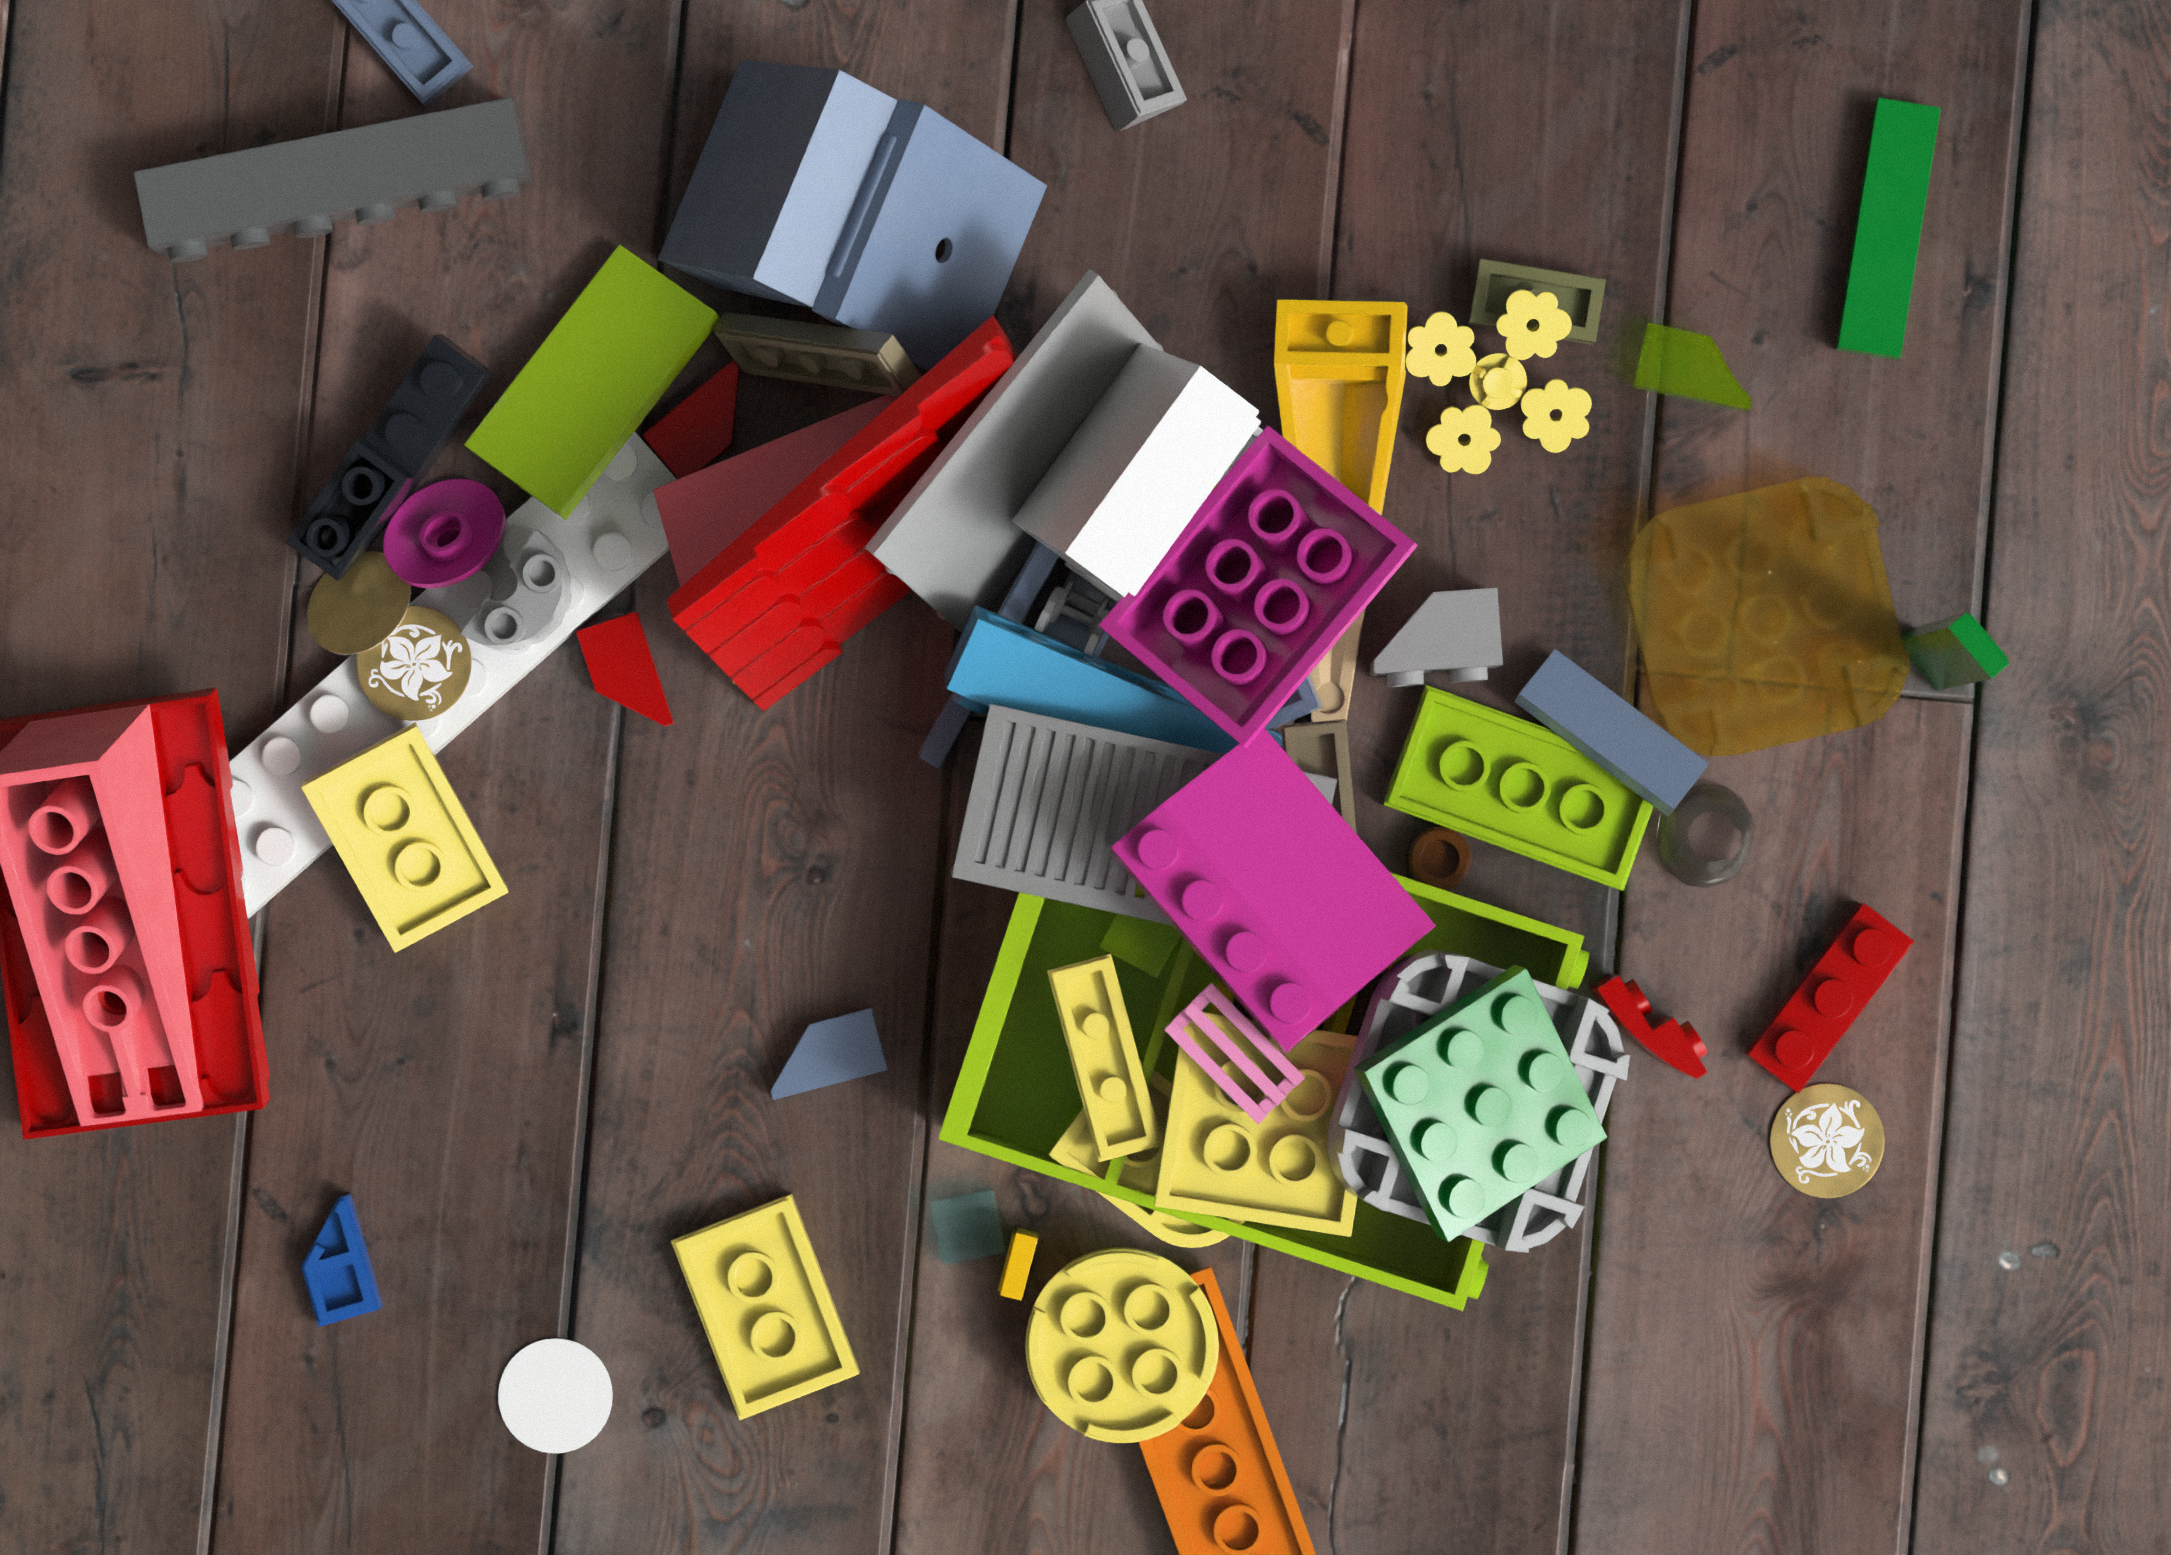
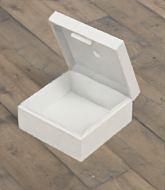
[1012,343,1378,603]

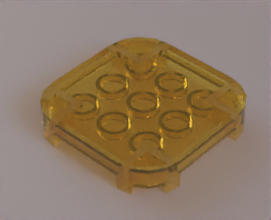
[1624,477,1910,757]

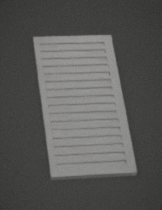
[950,704,1337,926]

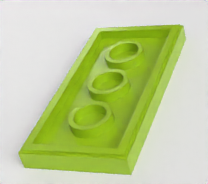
[464,244,720,521]
[1382,685,1654,891]

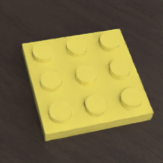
[1154,1011,1358,1237]

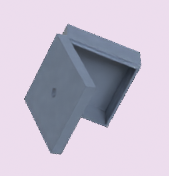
[658,60,1047,375]

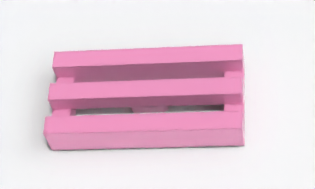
[1164,982,1305,1124]

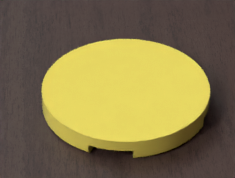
[1025,1247,1219,1443]

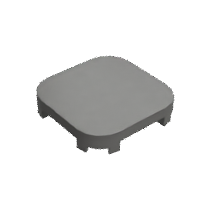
[1326,949,1630,1253]

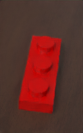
[1744,903,1915,1094]

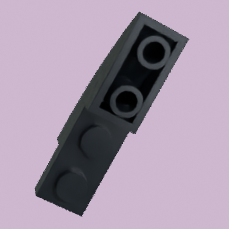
[286,334,493,581]

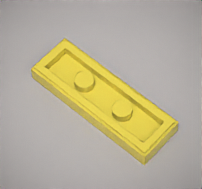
[1047,953,1162,1162]

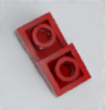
[1590,974,1708,1079]

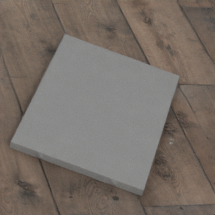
[865,269,1164,633]

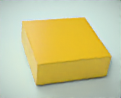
[998,1227,1039,1301]

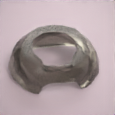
[1656,783,1754,888]

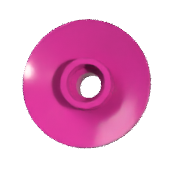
[383,479,506,588]

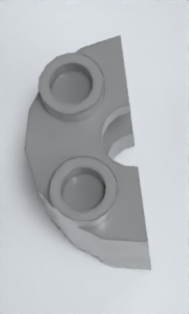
[460,529,571,650]

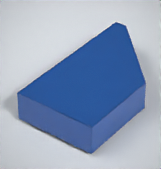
[301,1194,383,1327]

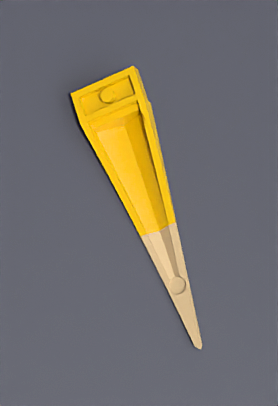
[1274,300,1408,722]

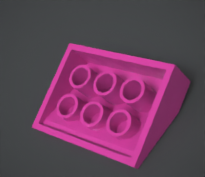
[1098,425,1417,748]
[1111,728,1436,1056]

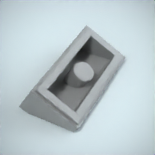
[1066,0,1187,131]

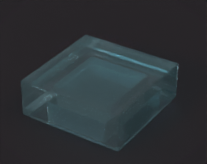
[930,1189,1006,1265]

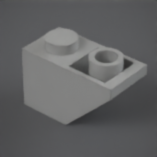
[1369,588,1503,687]

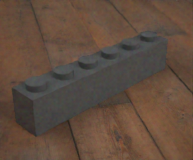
[134,97,535,263]

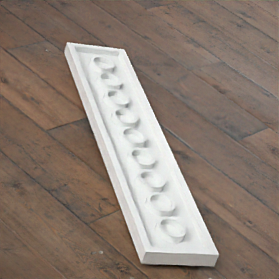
[229,431,677,919]

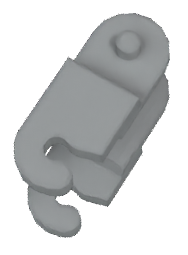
[1034,580,1111,656]

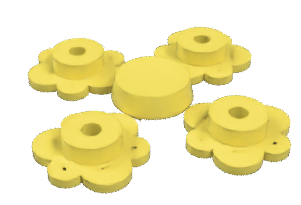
[1405,289,1592,474]

